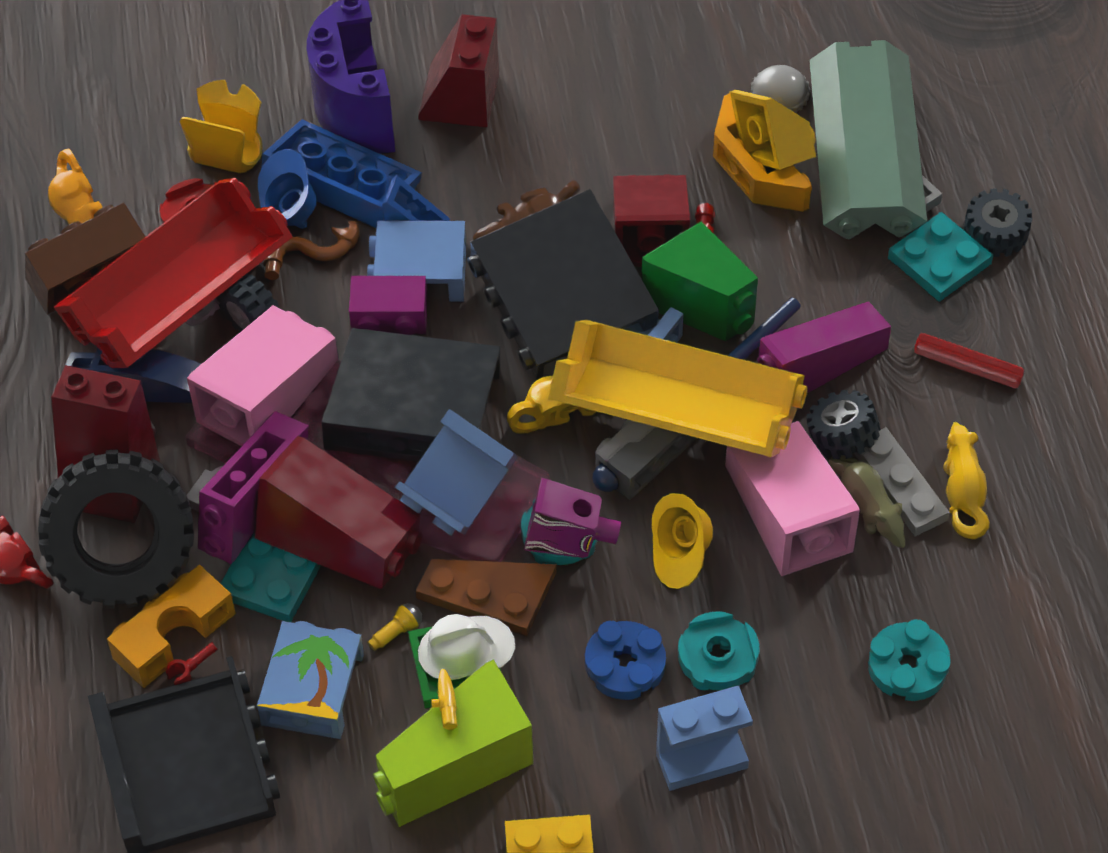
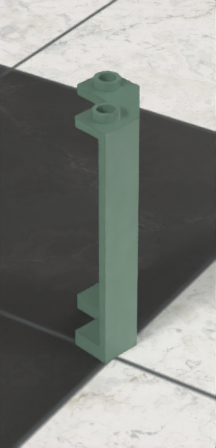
[810,40,927,239]

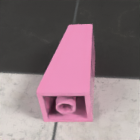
[187,305,338,446]
[725,421,860,576]

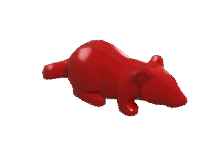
[0,515,54,589]

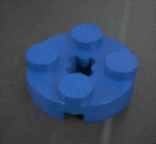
[585,621,666,700]

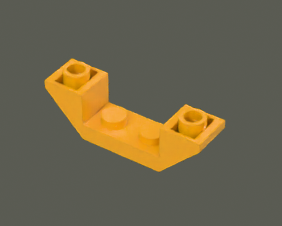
[713,93,812,212]

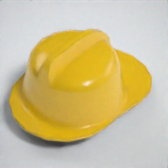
[652,493,713,589]

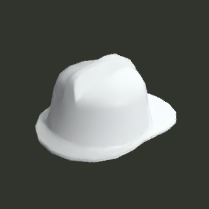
[418,614,515,680]

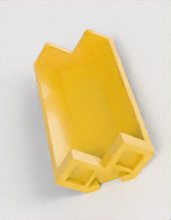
[548,320,807,457]

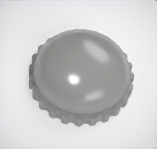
[750,65,810,113]

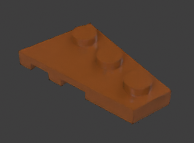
[416,559,557,636]

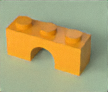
[107,564,236,688]

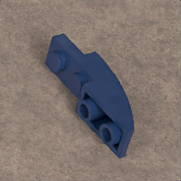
[65,348,201,403]

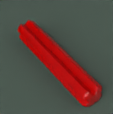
[914,333,1024,388]

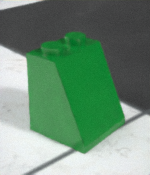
[642,222,758,341]

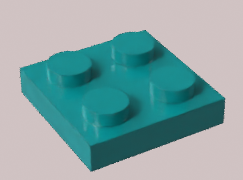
[888,212,993,302]
[220,532,321,622]

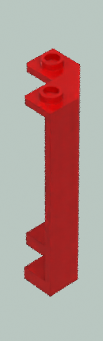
[54,178,293,368]

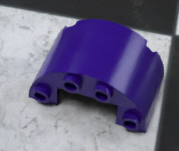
[306,0,395,153]

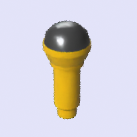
[367,603,422,651]

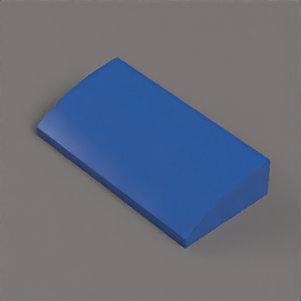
[262,119,422,228]

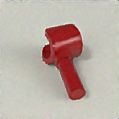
[166,642,218,685]

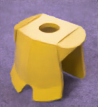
[180,80,262,173]

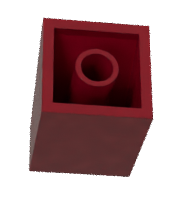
[418,14,499,127]
[613,174,690,267]

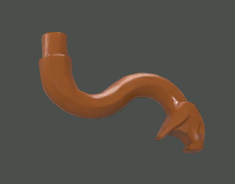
[263,221,360,280]

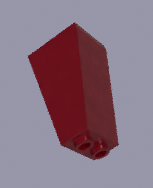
[51,365,160,523]
[255,436,423,589]

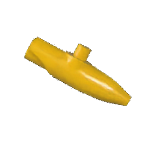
[431,669,458,730]

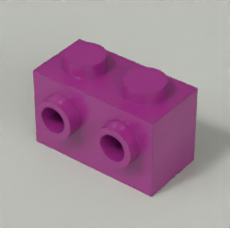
[349,276,428,335]

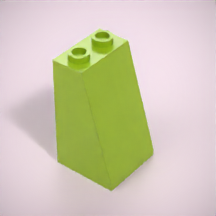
[373,659,533,827]

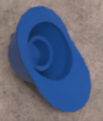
[258,149,317,229]

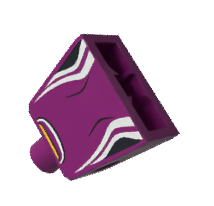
[524,478,621,558]

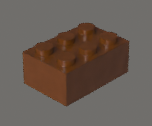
[25,202,146,315]

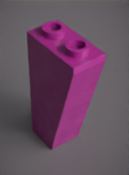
[757,301,891,393]
[198,411,309,564]

